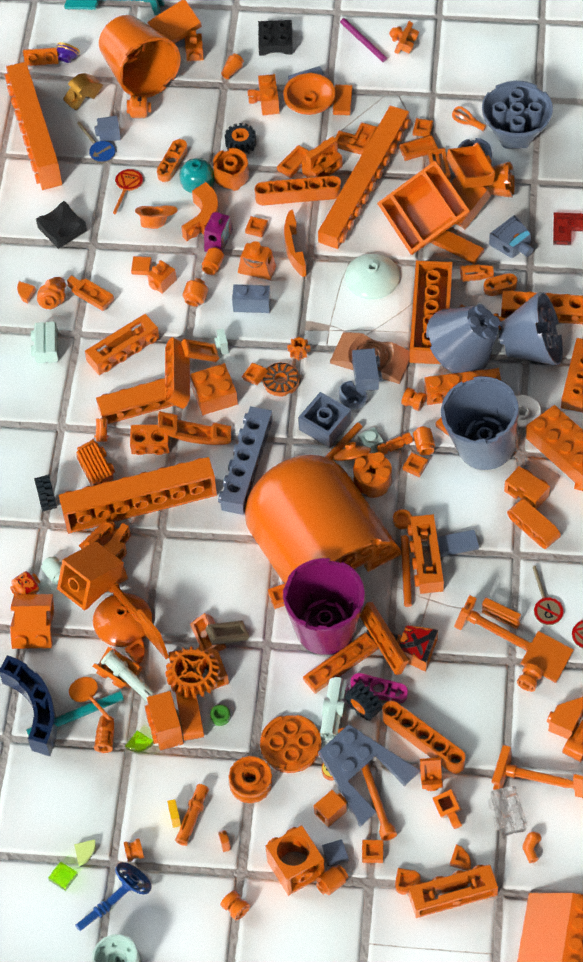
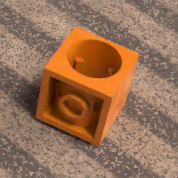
[265,825,325,896]

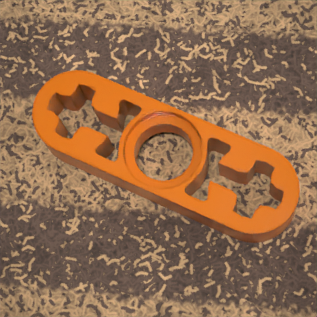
[157,139,188,182]

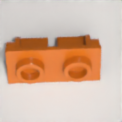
[23,48,59,66]
[79,520,116,549]

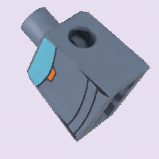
[489,215,533,258]

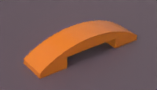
[284,210,306,277]
[158,411,231,445]

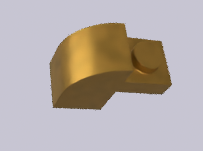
[62,73,103,110]

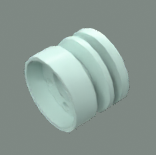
[92,934,142,962]

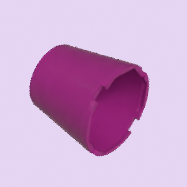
[283,558,365,655]

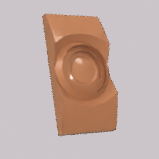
[330,332,410,384]

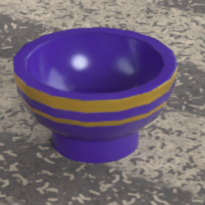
[56,42,80,63]

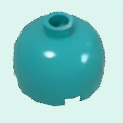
[179,158,215,193]

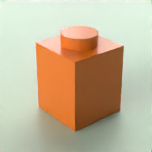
[314,790,347,828]

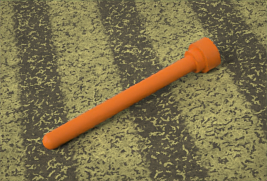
[362,764,397,841]

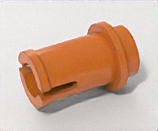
[94,418,109,442]

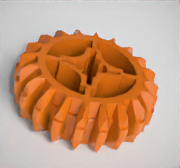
[165,646,220,699]

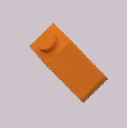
[547,697,583,739]

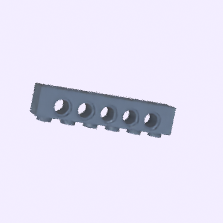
[218,406,273,515]

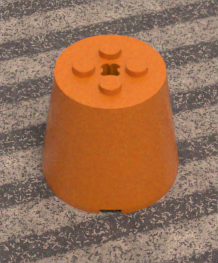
[99,15,181,98]

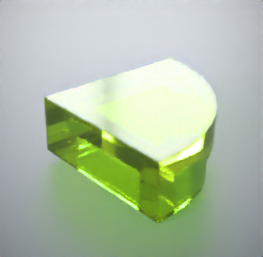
[125,730,154,752]

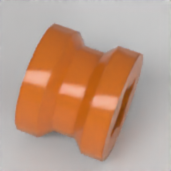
[123,838,144,862]

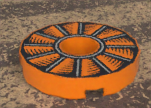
[262,362,300,397]

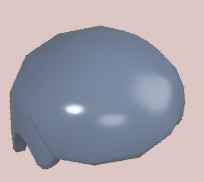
[339,381,367,409]

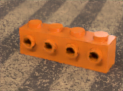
[561,338,583,413]
[424,368,502,405]

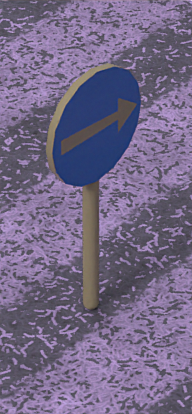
[77,122,115,163]

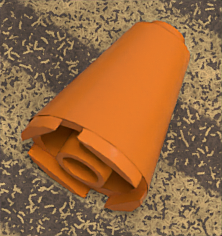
[487,162,515,198]

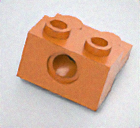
[302,136,342,178]

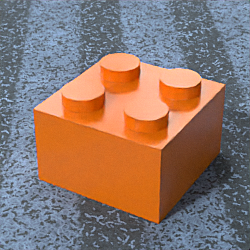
[190,363,238,416]
[144,691,183,750]

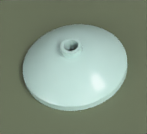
[345,254,399,299]

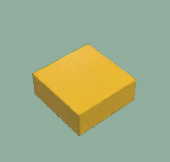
[167,799,181,828]

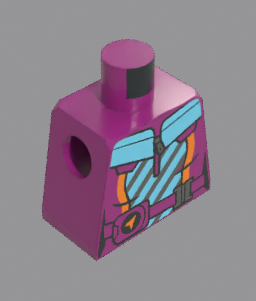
[204,212,233,252]

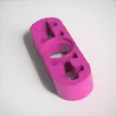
[350,673,408,704]

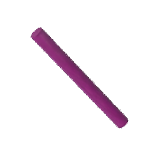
[340,18,387,62]

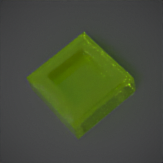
[48,861,78,891]

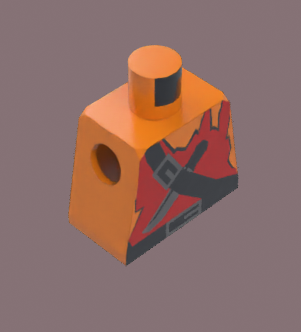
[392,625,438,671]

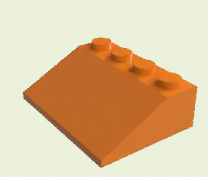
[517,893,583,962]

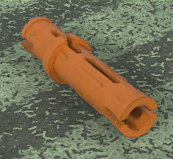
[175,784,209,846]

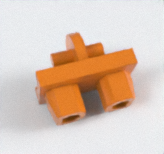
[389,21,419,54]

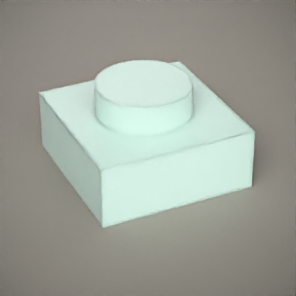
[214,328,229,355]
[358,427,384,451]

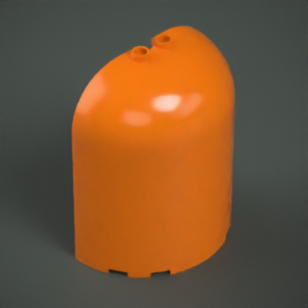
[245,455,401,584]

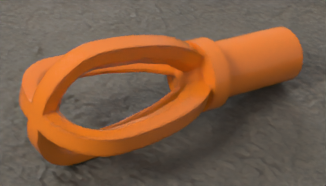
[452,106,487,131]

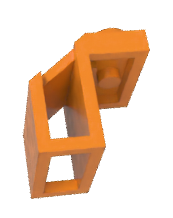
[10,594,55,649]

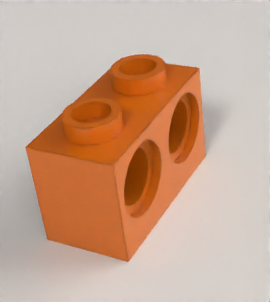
[130,424,170,455]

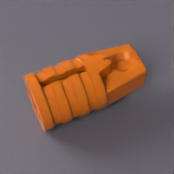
[460,264,494,282]
[94,715,115,753]

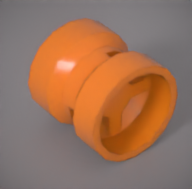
[401,387,426,411]
[517,663,543,692]
[220,890,250,921]

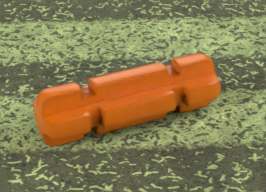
[377,432,413,455]

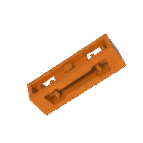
[85,314,159,375]
[407,514,444,594]
[408,865,498,918]

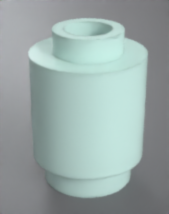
[41,557,62,585]

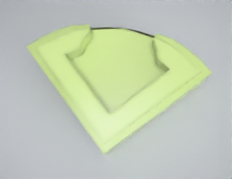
[74,839,96,866]

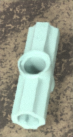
[320,677,347,740]

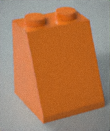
[57,541,124,611]

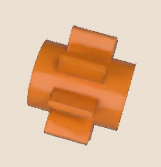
[287,336,311,360]

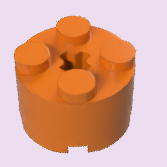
[213,148,249,191]
[353,452,392,498]

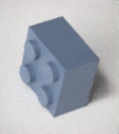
[298,392,351,448]

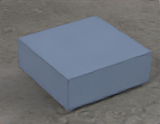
[322,839,348,867]

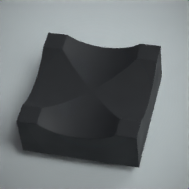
[258,20,293,56]
[36,201,87,249]

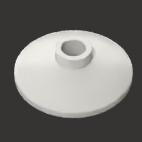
[516,395,541,428]

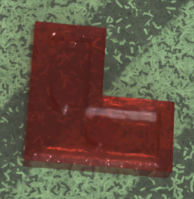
[553,213,583,245]

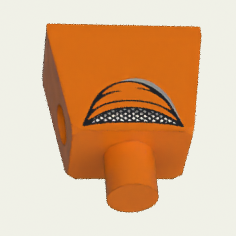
[238,241,276,280]

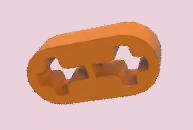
[483,273,517,296]

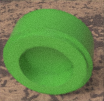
[210,704,231,726]

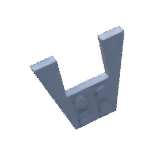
[318,724,420,827]

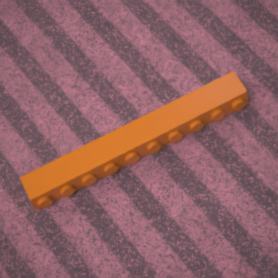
[318,105,411,249]

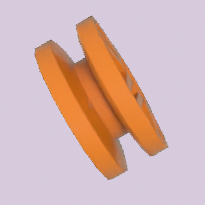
[228,756,272,804]

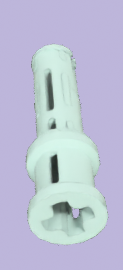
[101,649,155,702]

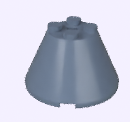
[482,81,553,149]
[499,292,563,366]
[426,304,500,373]

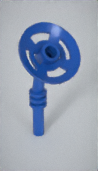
[75,862,152,931]

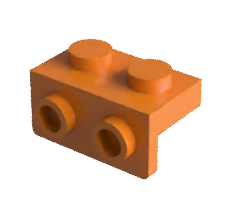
[92,647,143,689]

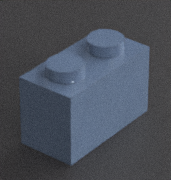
[232,284,271,313]
[352,348,382,392]

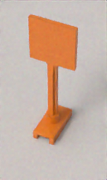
[104,566,169,659]
[454,595,573,683]
[491,745,583,798]

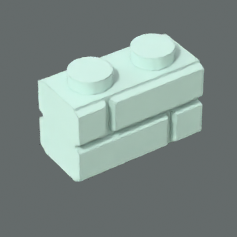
[31,322,58,363]

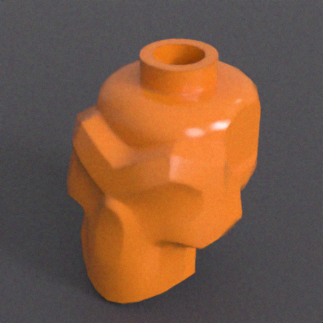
[37,277,66,310]

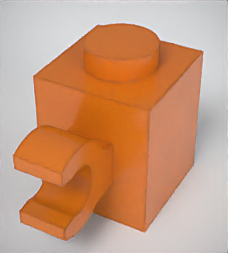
[185,30,204,61]
[147,260,177,294]
[432,789,462,829]

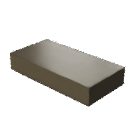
[205,620,250,645]

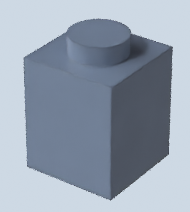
[94,116,121,142]

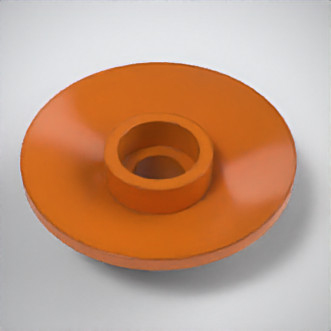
[334,442,371,461]

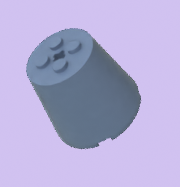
[441,377,519,470]

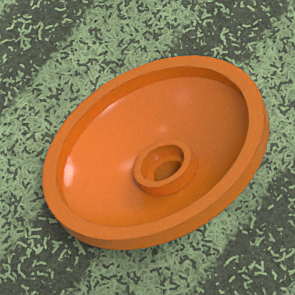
[283,73,335,115]
[93,593,152,647]

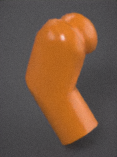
[522,832,541,863]

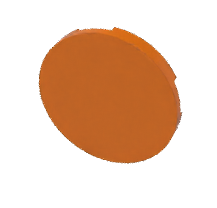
[260,715,321,773]

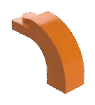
[181,182,219,241]

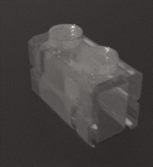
[488,785,527,836]

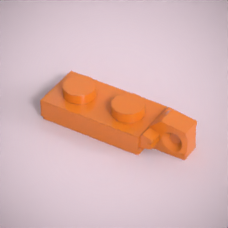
[67,275,114,311]

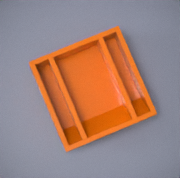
[377,161,471,255]

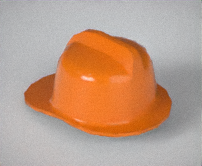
[135,206,178,229]

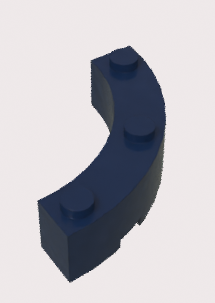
[0,655,57,756]

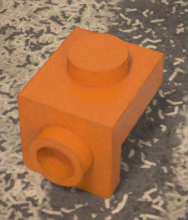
[420,757,443,791]

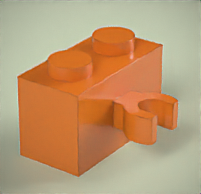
[247,74,279,116]

